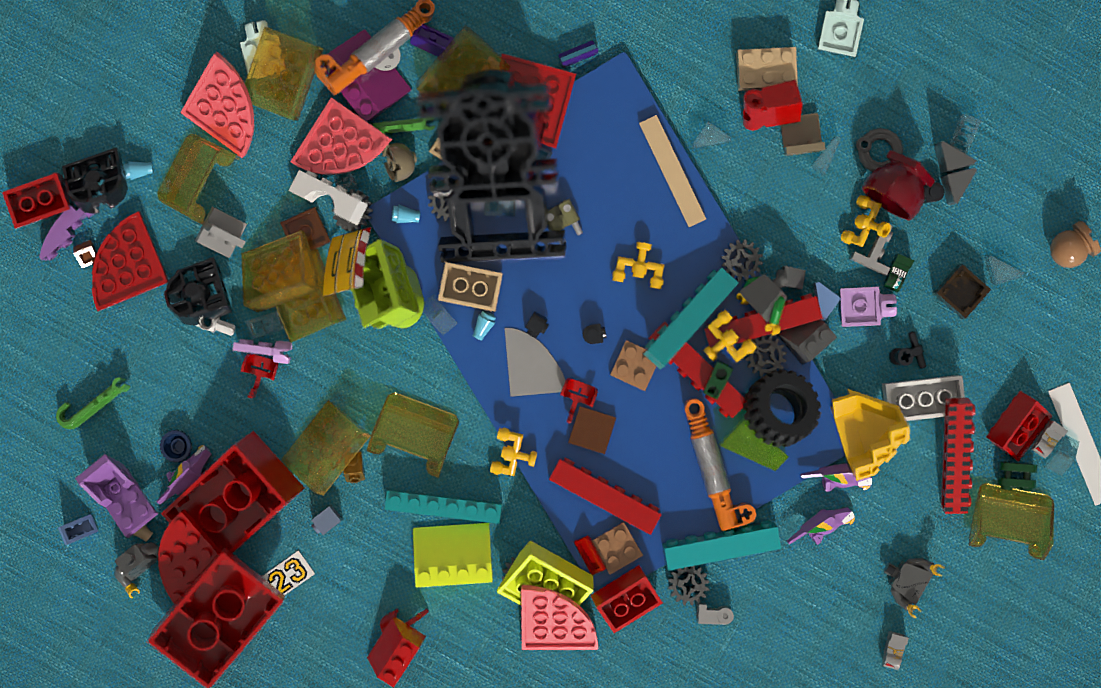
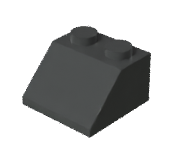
[778,319,837,364]

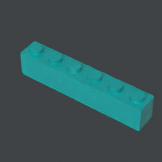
[643,267,738,369]
[385,489,502,524]
[662,521,781,571]

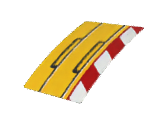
[323,227,371,296]

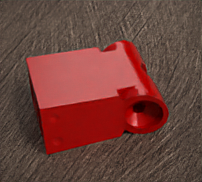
[743,79,803,131]

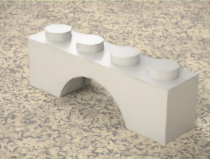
[289,170,368,225]

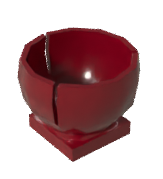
[862,150,935,221]

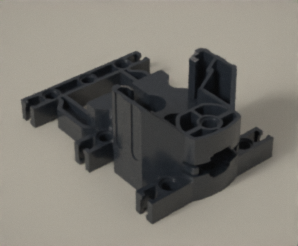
[417,70,567,263]

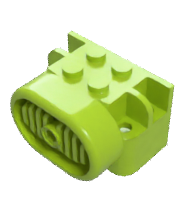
[350,239,424,329]

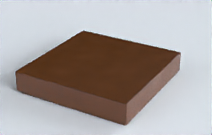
[280,207,331,258]
[568,406,616,454]

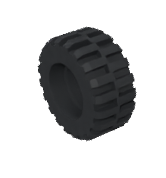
[743,370,821,447]

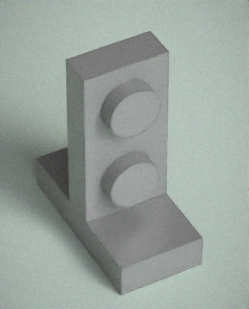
[850,226,893,275]

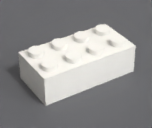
[882,375,965,421]

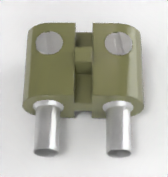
[547,198,583,243]

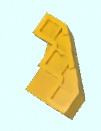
[831,389,910,481]

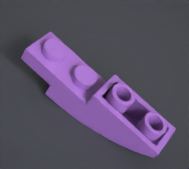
[39,205,100,261]

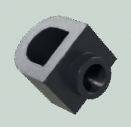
[924,182,945,204]
[525,311,549,339]
[583,324,607,344]

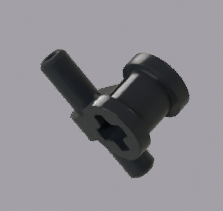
[889,331,927,369]

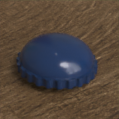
[160,430,193,463]

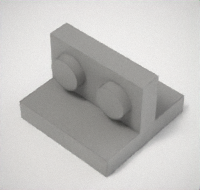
[195,207,247,258]

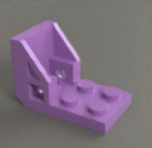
[75,454,158,538]

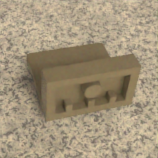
[781,113,825,156]

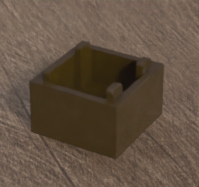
[933,264,991,319]

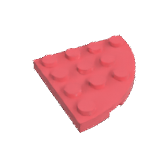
[180,52,254,158]
[290,98,392,175]
[521,585,598,650]

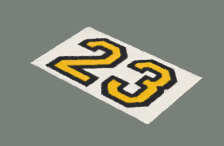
[262,551,315,595]

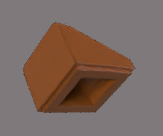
[73,240,97,268]

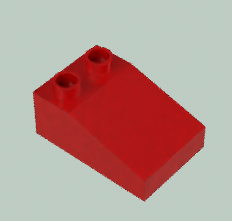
[161,431,305,554]
[147,547,285,688]

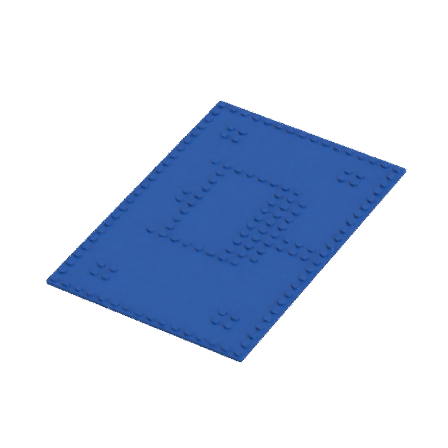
[368,52,845,592]

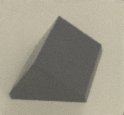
[934,141,977,173]
[940,168,977,206]

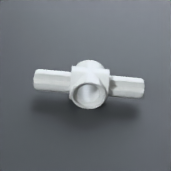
[196,311,236,336]

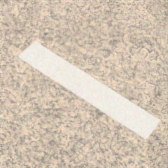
[1048,383,1101,506]

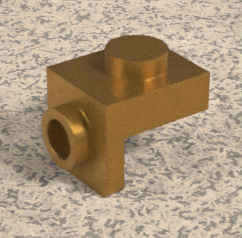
[342,451,365,483]

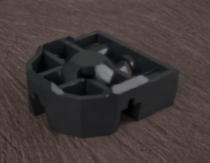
[62,147,128,214]
[164,257,232,326]

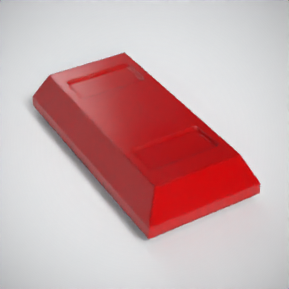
[574,535,606,575]

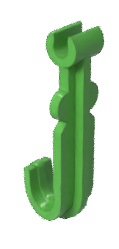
[370,118,436,134]
[56,377,130,430]

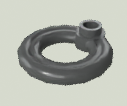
[855,128,904,172]

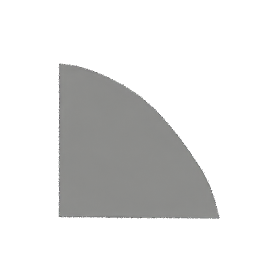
[505,328,565,396]

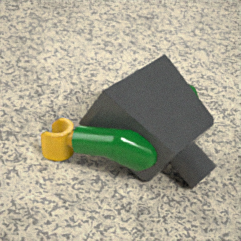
[736,274,788,335]

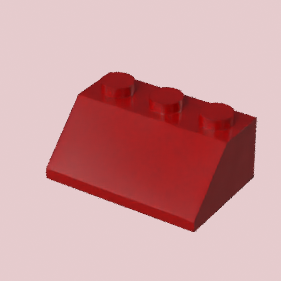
[2,173,70,229]
[986,391,1052,462]
[367,616,426,688]

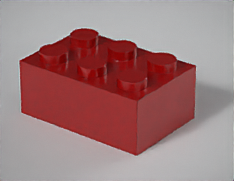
[590,565,663,633]

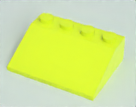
[413,523,493,587]
[497,540,594,606]

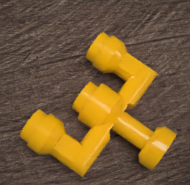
[841,195,891,247]
[612,242,665,289]
[704,309,757,362]
[490,427,537,476]

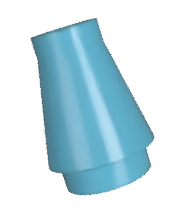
[124,161,153,180]
[391,204,420,223]
[472,310,496,340]

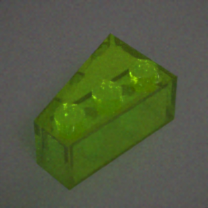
[718,417,788,471]

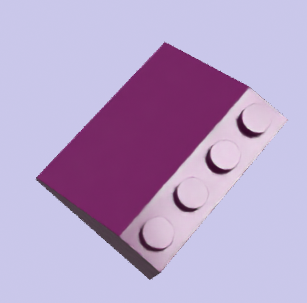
[321,29,412,123]

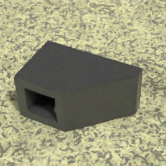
[776,266,806,290]

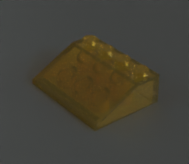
[416,25,511,106]
[245,27,324,120]
[241,231,319,313]
[262,249,346,343]
[281,400,371,496]

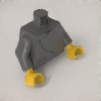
[114,542,159,598]
[884,558,945,618]

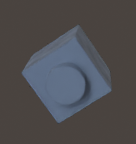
[311,505,343,535]

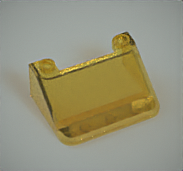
[157,134,240,224]
[367,393,459,478]
[969,483,1054,560]

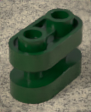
[997,462,1038,491]

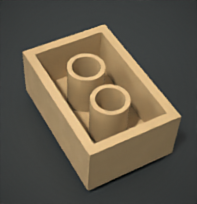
[736,47,798,91]
[438,262,503,312]

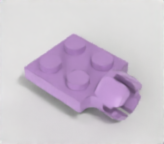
[840,287,897,327]
[233,339,292,364]

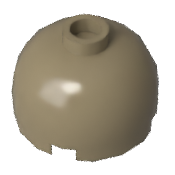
[382,143,417,182]

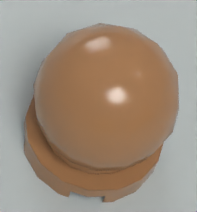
[1050,221,1101,268]

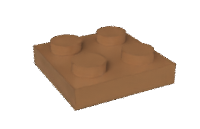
[610,340,656,391]
[592,522,643,574]

